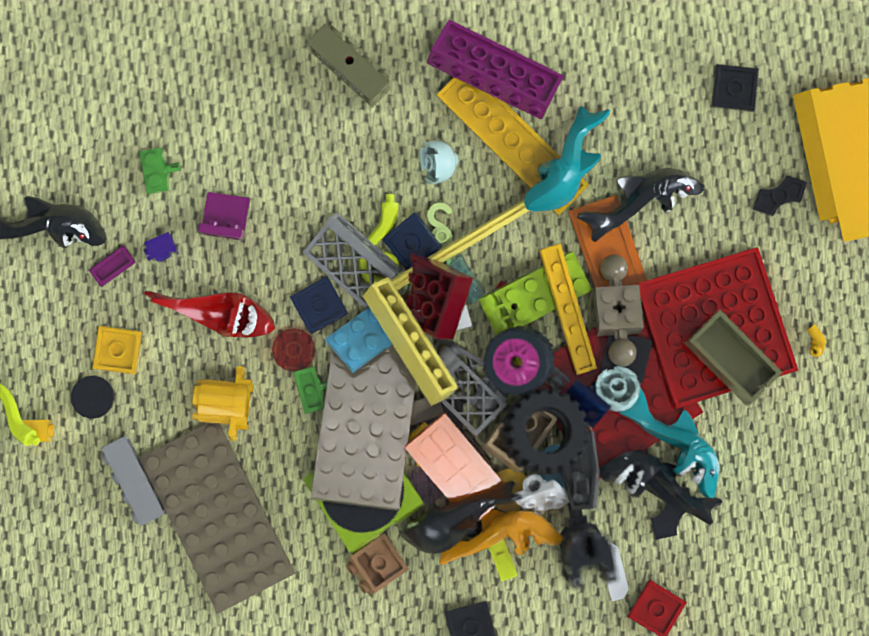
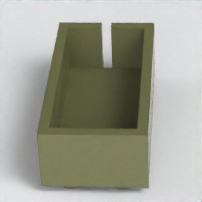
[684,310,783,405]

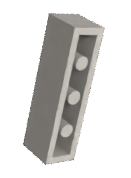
[101,436,167,526]

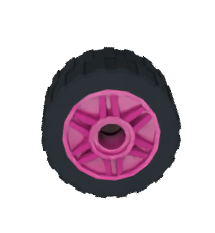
[483,326,555,395]

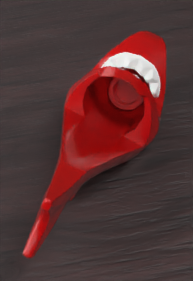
[144,291,275,338]

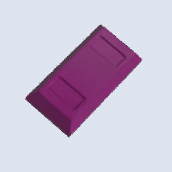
[89,245,136,287]

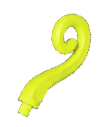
[358,194,400,284]
[0,383,40,446]

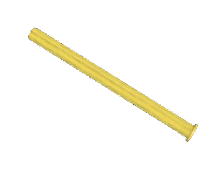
[391,199,530,290]

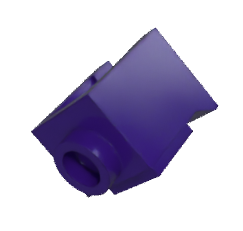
[143,232,179,263]

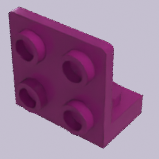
[198,192,250,241]

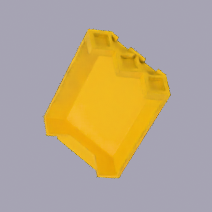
[793,78,869,242]

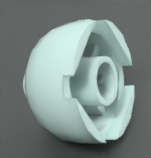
[420,141,458,184]
[596,366,640,412]

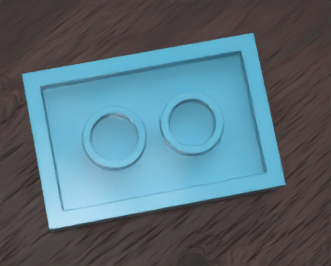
[326,308,392,373]

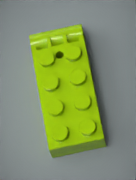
[478,251,592,336]

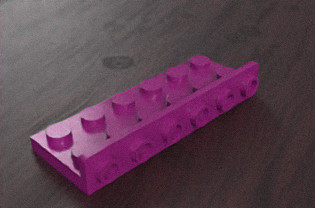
[426,19,564,120]

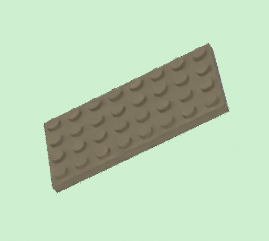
[311,329,416,511]
[139,423,296,614]

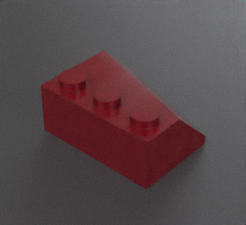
[407,254,473,340]

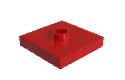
[627,579,687,636]

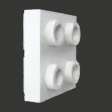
[516,474,570,515]

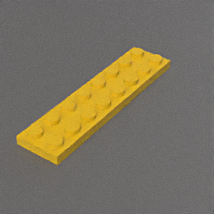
[436,78,589,216]

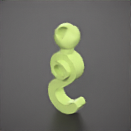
[427,202,452,265]

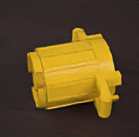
[192,366,254,441]

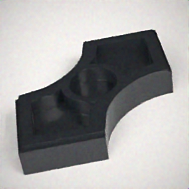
[752,176,807,217]
[650,487,690,540]

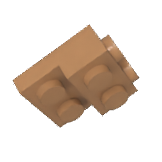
[346,533,409,596]

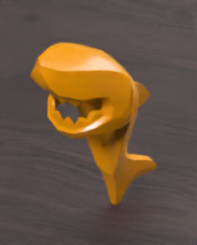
[439,509,563,565]

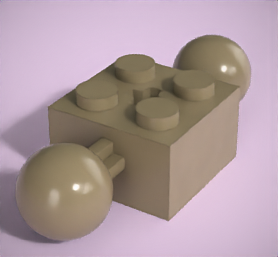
[593,254,643,367]

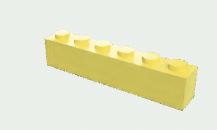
[363,277,458,406]

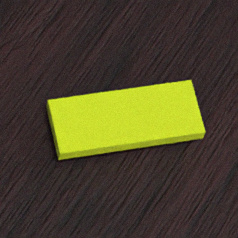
[489,540,518,582]

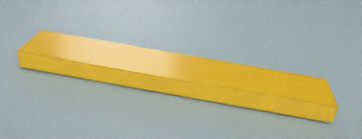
[539,243,597,375]

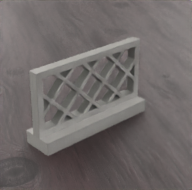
[303,212,402,309]

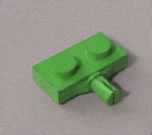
[140,148,181,194]
[293,366,328,414]

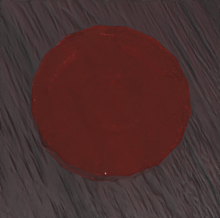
[272,328,316,372]

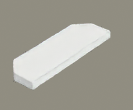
[607,544,629,601]

